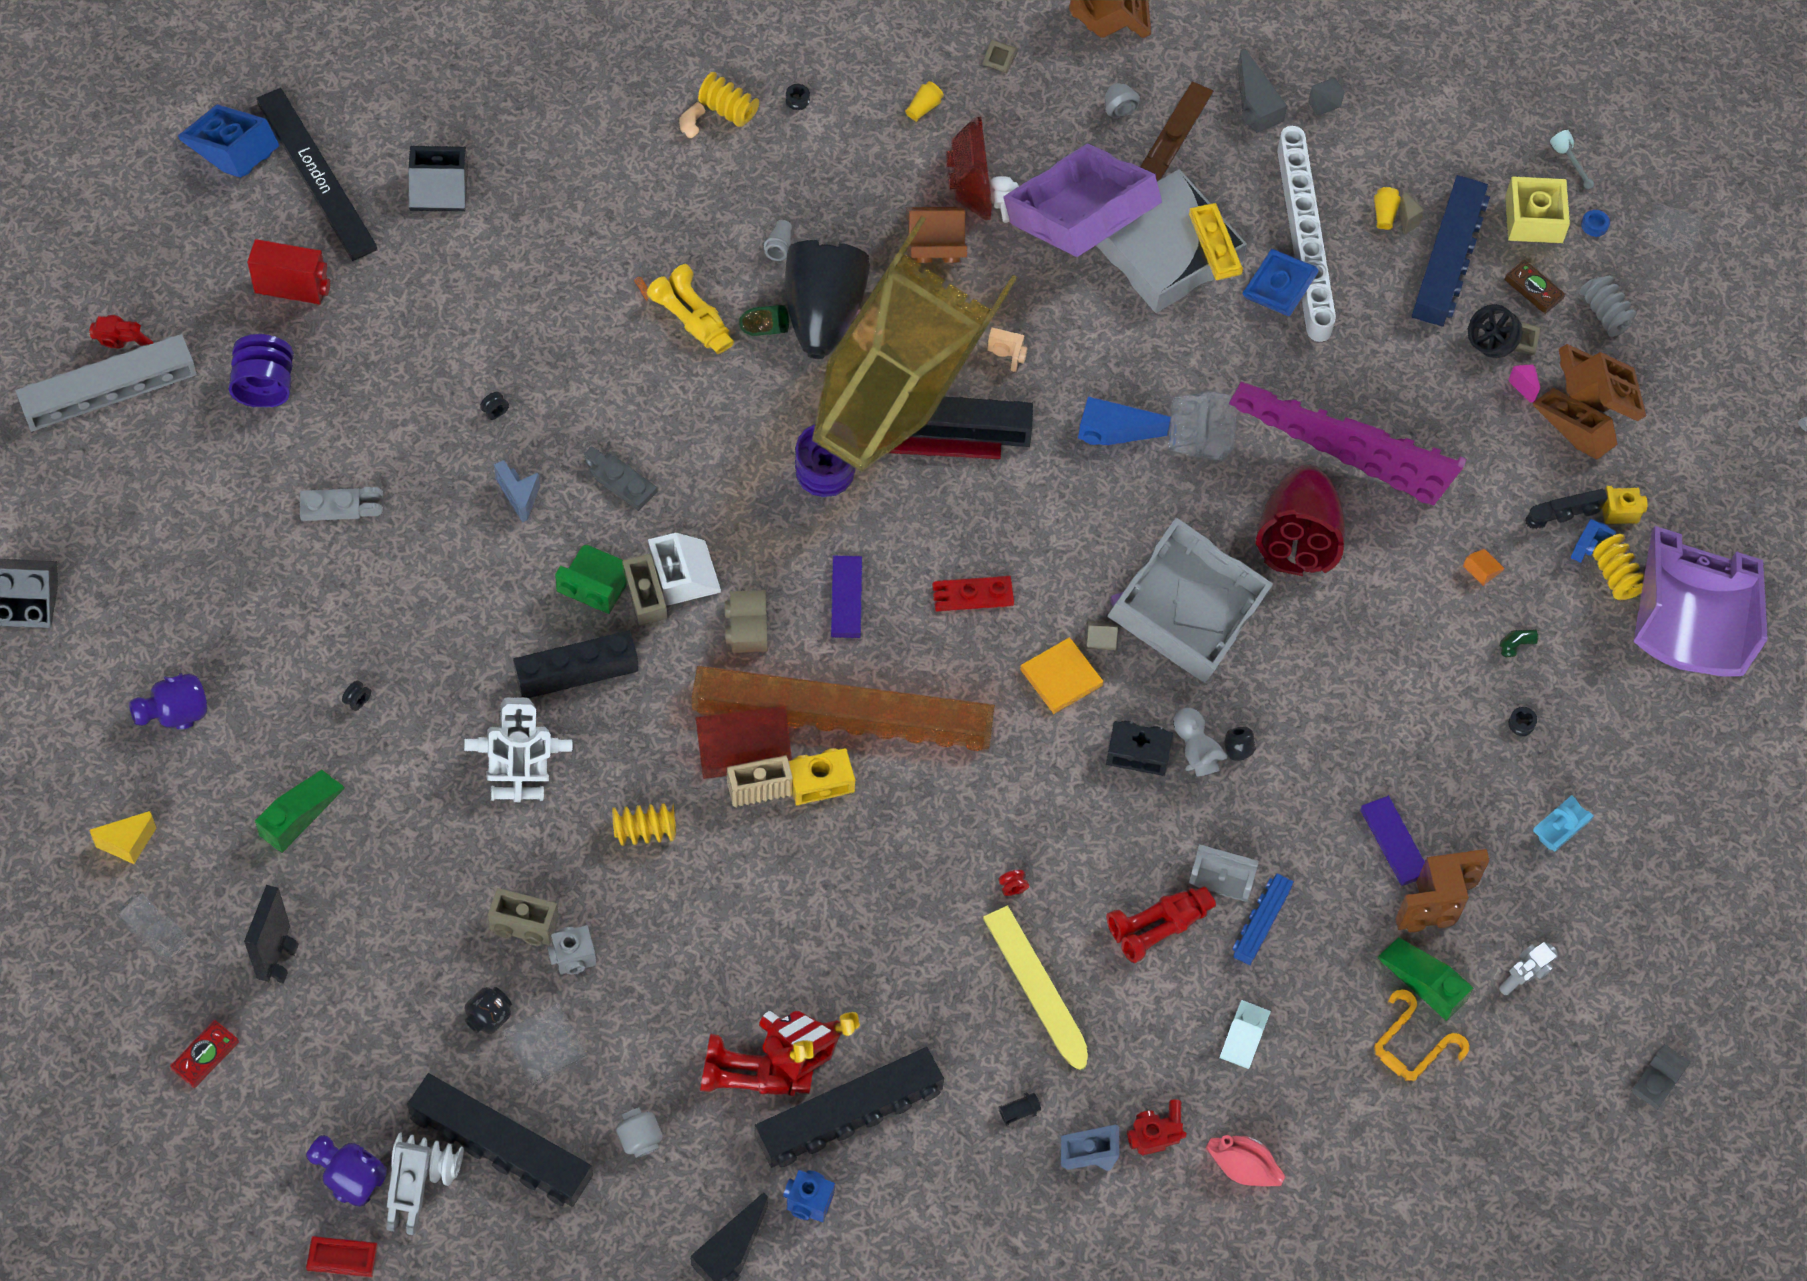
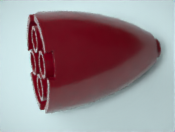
[1256,464,1345,576]

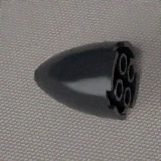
[785,240,870,359]

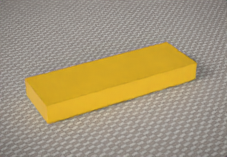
[1189,203,1243,281]

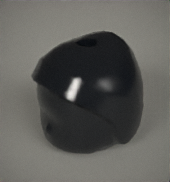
[1224,727,1256,761]

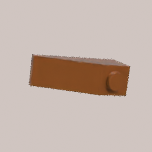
[1533,388,1618,460]

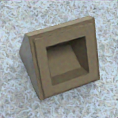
[1086,621,1118,650]

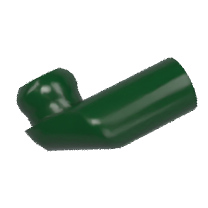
[1499,629,1538,657]

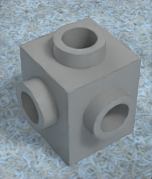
[547,925,596,975]

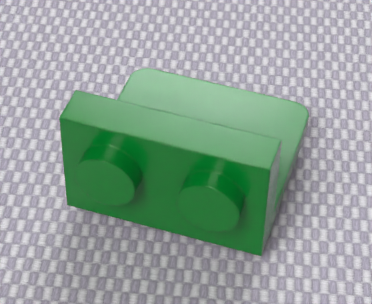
[555,545,627,614]

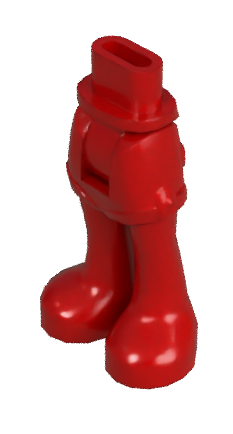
[1106,886,1216,963]
[700,1034,813,1096]

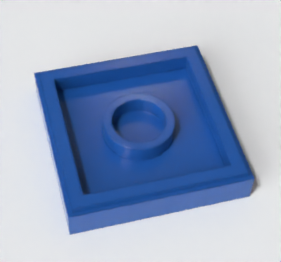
[1242,248,1319,317]

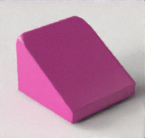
[1508,364,1540,403]

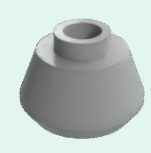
[1105,83,1140,118]

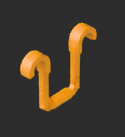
[1374,989,1469,1081]

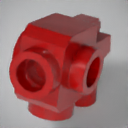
[89,315,153,349]
[1127,1099,1187,1156]

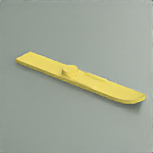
[983,905,1088,1070]

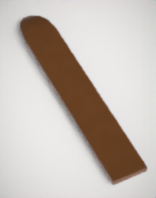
[1140,81,1214,181]

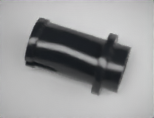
[998,1092,1041,1126]

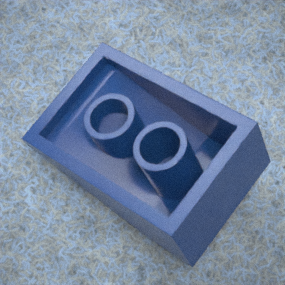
[178,104,280,178]

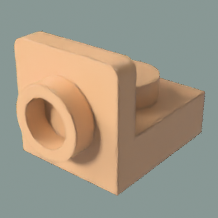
[987,327,1028,372]

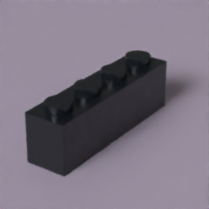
[513,630,639,698]

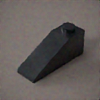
[690,1192,768,1281]

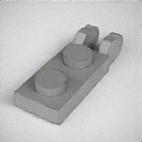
[300,487,383,521]
[386,1142,430,1235]

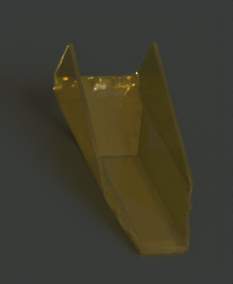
[812,216,1018,472]

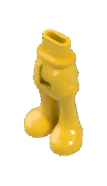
[646,264,734,354]

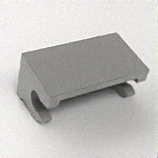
[1188,844,1259,902]

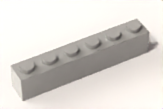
[15,334,197,432]

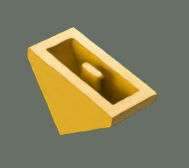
[90,811,156,864]

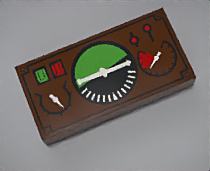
[1504,260,1565,314]

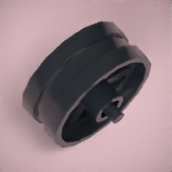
[1467,304,1523,358]

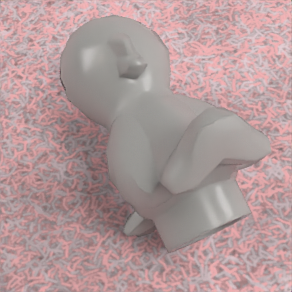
[1173,708,1227,777]

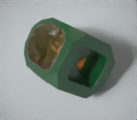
[739,305,789,336]

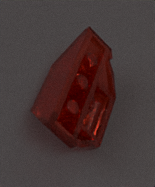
[946,116,992,220]

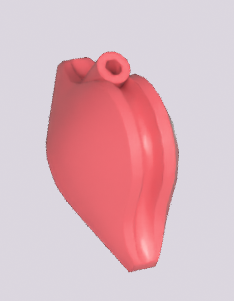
[1206,1135,1285,1186]

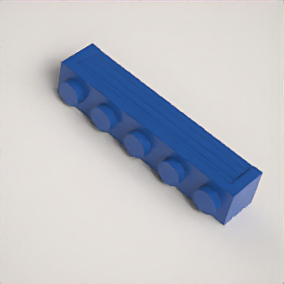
[1232,873,1294,966]

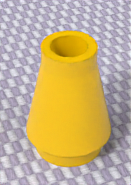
[905,81,944,122]
[1374,187,1401,230]

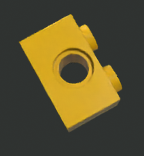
[788,748,855,806]

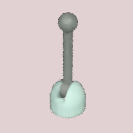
[1550,130,1594,189]

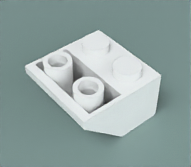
[648,533,721,606]

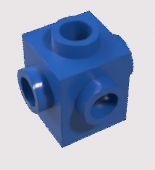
[783,1170,835,1223]

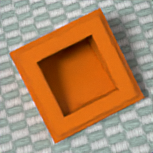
[1463,549,1505,586]

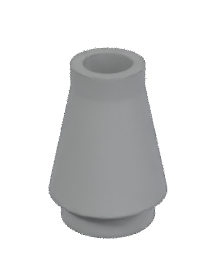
[764,220,792,261]

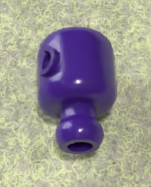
[129,673,208,729]
[306,1135,387,1207]

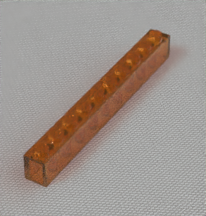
[692,666,995,751]

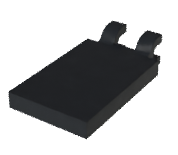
[244,884,299,984]

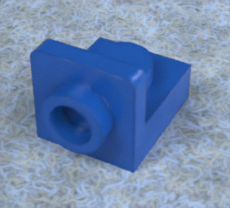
[1571,519,1616,563]

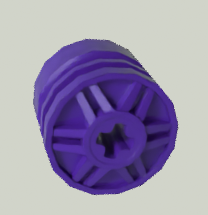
[228,334,294,407]
[795,423,856,497]

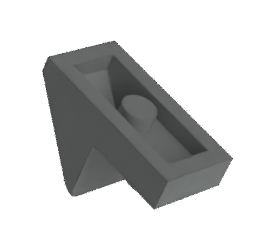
[1631,1044,1691,1110]

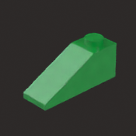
[255,769,345,853]
[1378,937,1474,1021]

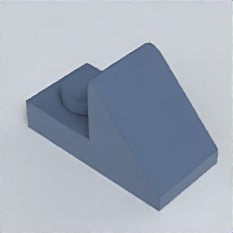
[494,460,540,522]
[1061,1124,1119,1171]

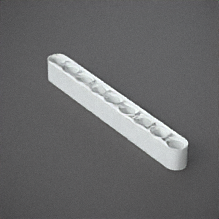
[1277,126,1336,342]

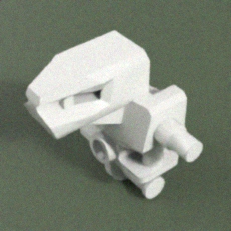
[464,698,572,802]

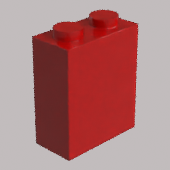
[247,239,330,305]

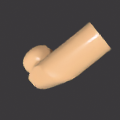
[679,102,705,138]

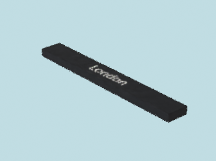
[256,88,377,261]

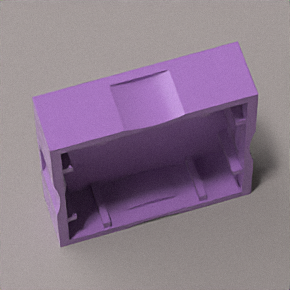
[1003,143,1162,257]

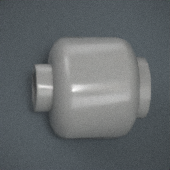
[616,1108,663,1158]

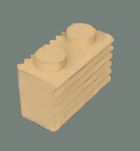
[727,755,793,808]

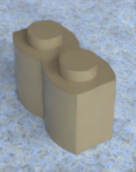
[725,590,768,653]

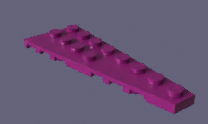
[1228,382,1467,505]

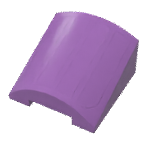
[1634,526,1768,676]

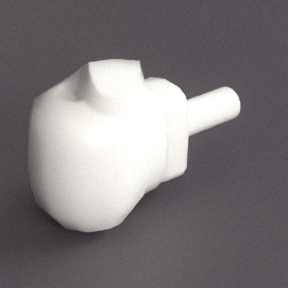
[988,176,1019,223]

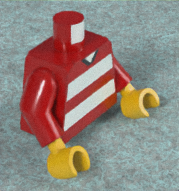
[759,1011,860,1081]

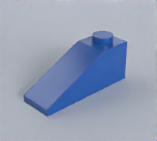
[1078,397,1171,445]

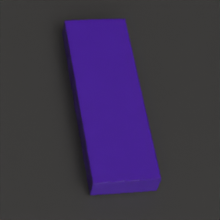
[831,555,862,638]
[1360,795,1425,887]

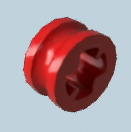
[999,870,1029,896]

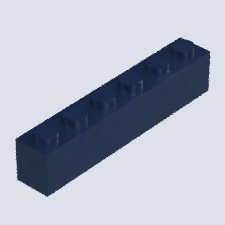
[1411,175,1490,327]

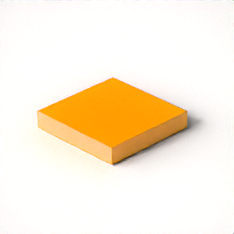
[1020,637,1103,714]

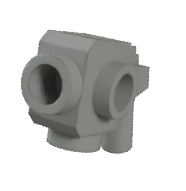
[1499,942,1558,995]

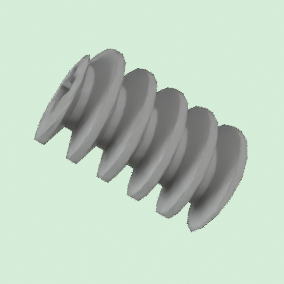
[1580,275,1637,337]

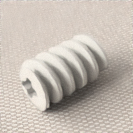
[391,1132,464,1186]

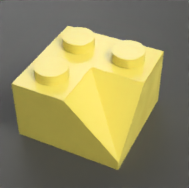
[1505,177,1570,243]

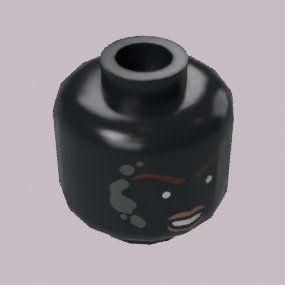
[464,987,512,1034]

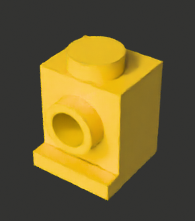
[1602,485,1648,524]

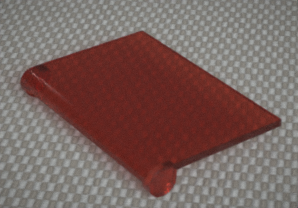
[695,706,792,779]

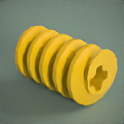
[698,72,759,127]
[1592,534,1644,600]
[612,802,676,846]

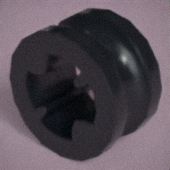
[786,84,810,110]
[480,392,509,420]
[342,680,371,711]
[1508,707,1537,736]

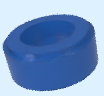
[1581,210,1610,237]

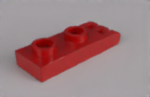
[932,576,1014,612]

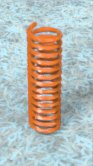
[634,277,649,301]

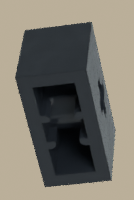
[1106,721,1173,776]

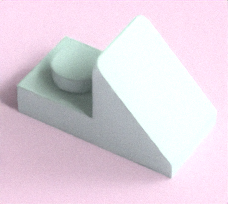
[1220,1000,1271,1069]

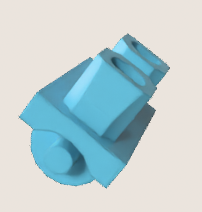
[1533,795,1594,852]

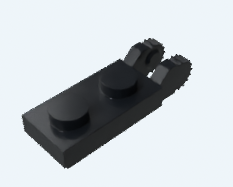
[1525,488,1608,529]

